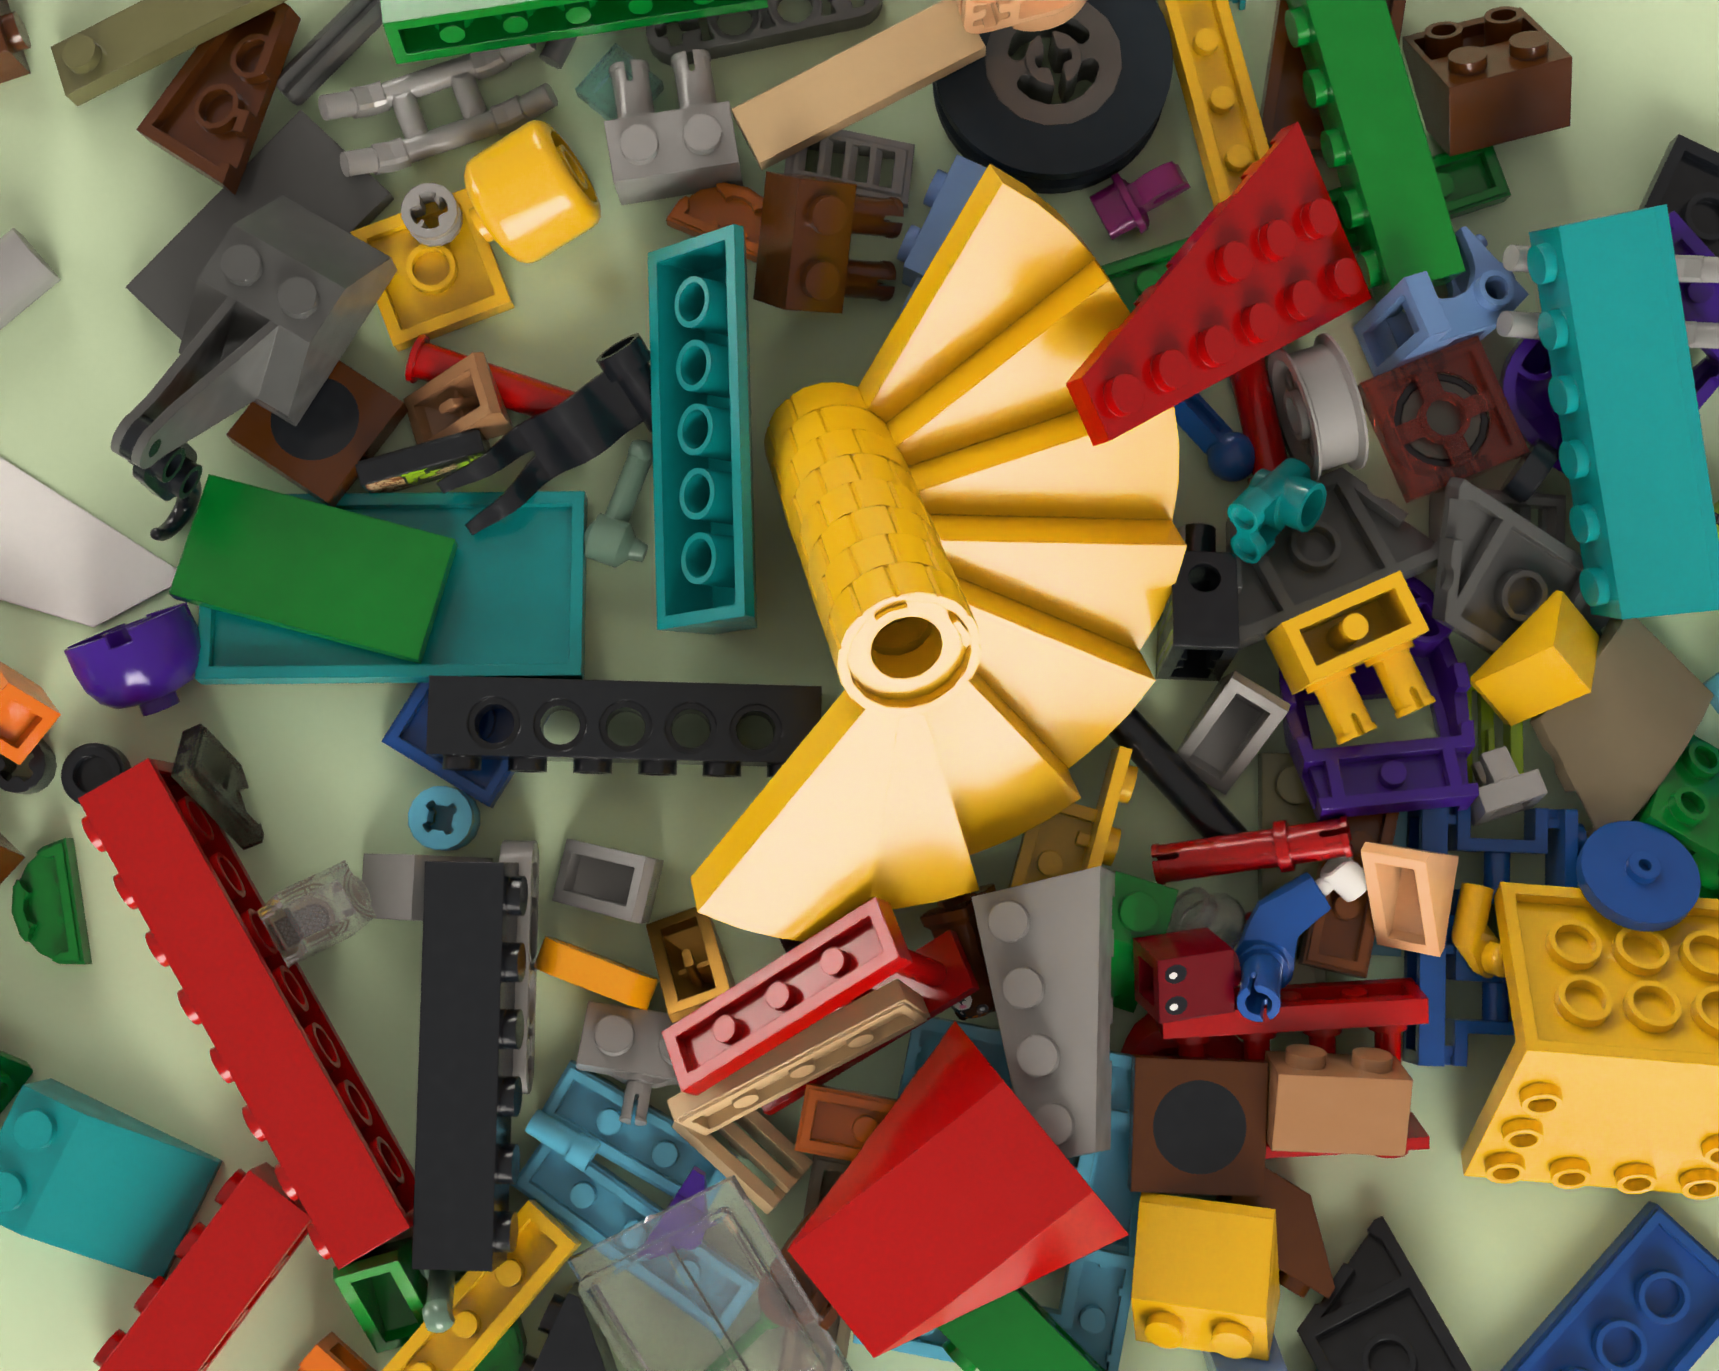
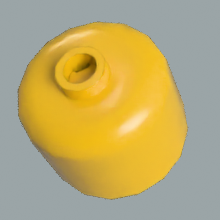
[464,120,601,263]

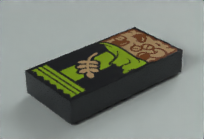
[355,428,491,493]

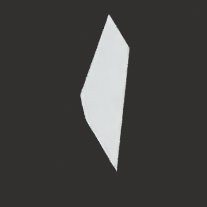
[0,457,177,627]

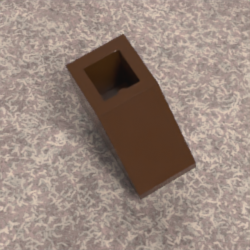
[1215,1167,1335,1299]

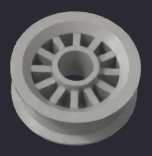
[1268,333,1369,482]

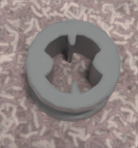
[401,183,463,247]

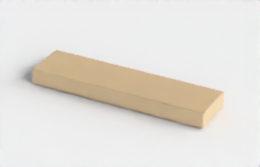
[731,0,986,171]
[667,979,930,1136]

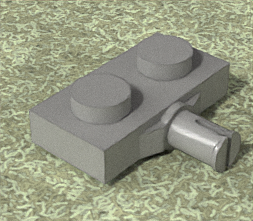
[576,1001,679,1126]

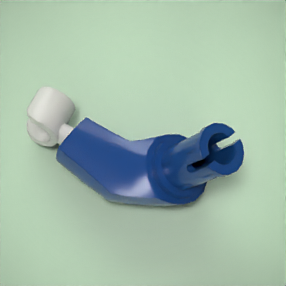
[1235,857,1367,1022]

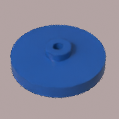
[1576,821,1701,932]

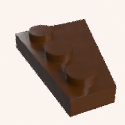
[136,2,301,195]

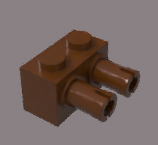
[753,171,904,314]

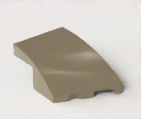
[1530,618,1714,838]

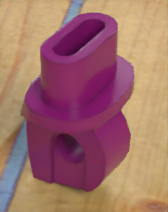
[1089,161,1191,240]

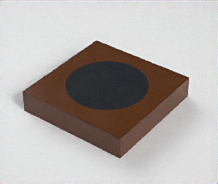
[226,360,408,507]
[1127,1054,1269,1197]

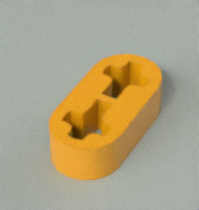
[534,936,659,1010]

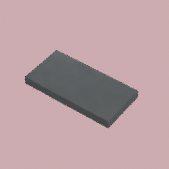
[126,110,394,340]

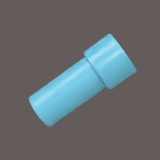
[525,1109,601,1172]

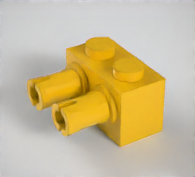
[1265,570,1436,746]

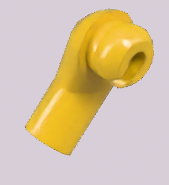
[1451,883,1506,978]

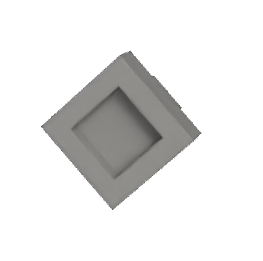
[1471,746,1548,827]

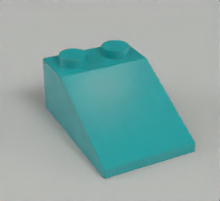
[0,1078,223,1279]

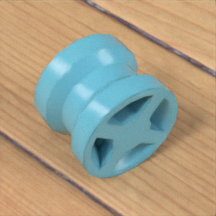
[408,786,481,851]

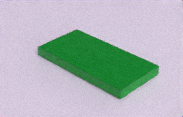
[169,474,458,664]

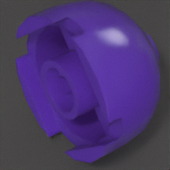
[64,602,201,716]

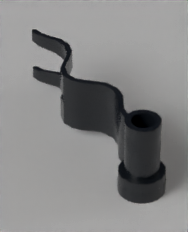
[436,333,652,535]

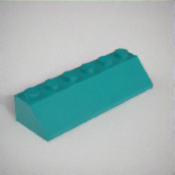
[1527,204,1719,619]
[648,224,757,635]

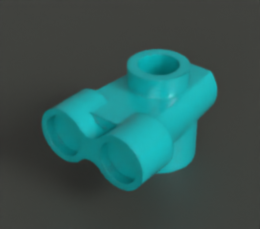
[1227,458,1327,564]

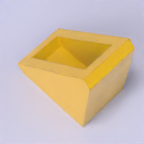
[1469,590,1600,726]

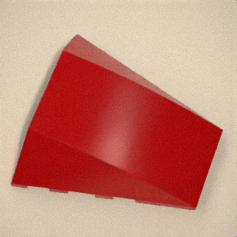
[787,1020,1129,1358]

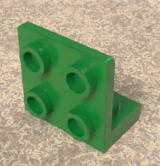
[1631,735,1719,899]

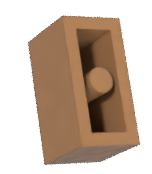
[1264,1044,1413,1157]

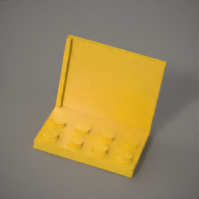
[1461,882,1719,1199]

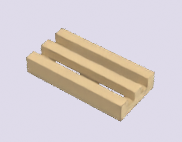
[671,1110,814,1215]

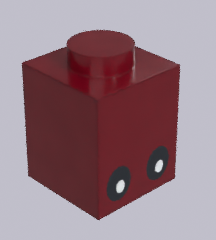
[1133,927,1241,1024]

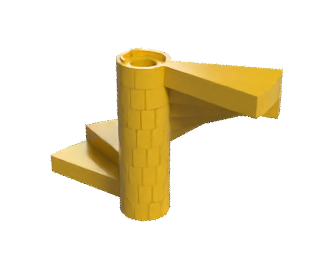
[690,163,1187,942]

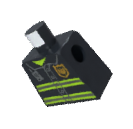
[1156,523,1240,681]

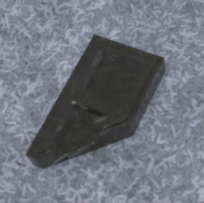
[171,724,264,850]

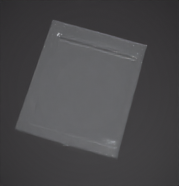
[567,1175,853,1371]

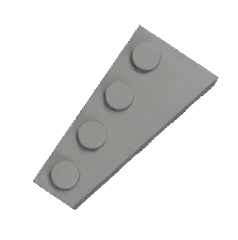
[971,866,1115,1159]

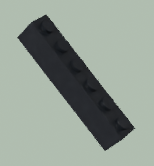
[412,861,528,1272]

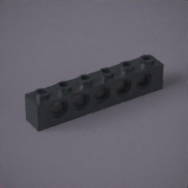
[426,675,822,778]

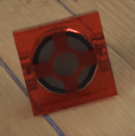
[1358,335,1530,504]

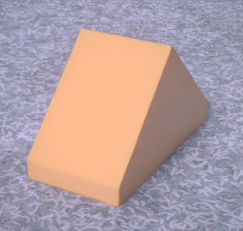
[1361,842,1459,957]

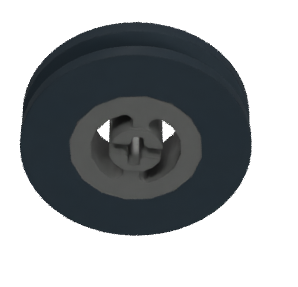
[933,0,1173,194]

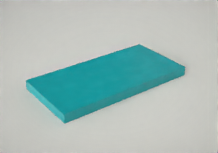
[195,491,588,685]

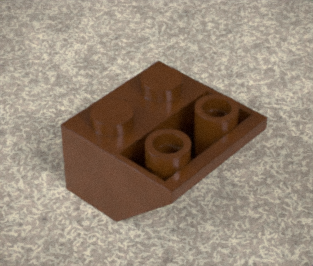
[1403,6,1572,156]

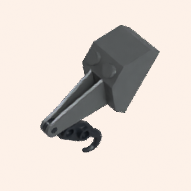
[111,195,397,541]

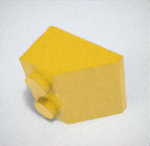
[1131,1192,1280,1361]

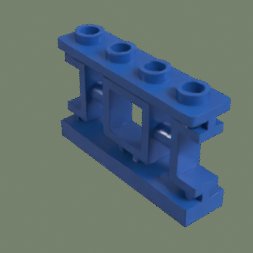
[1402,806,1587,1067]

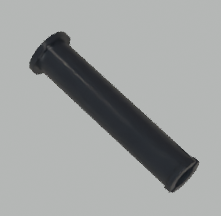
[1109,708,1249,838]

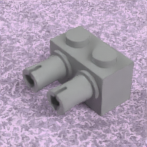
[604,49,743,205]

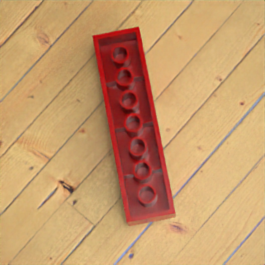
[78,758,415,1270]

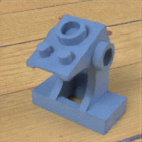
[1353,226,1529,384]

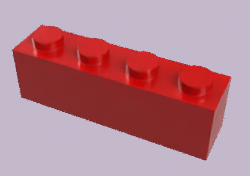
[93,1162,312,1371]

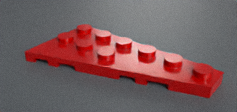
[1066,121,1372,446]

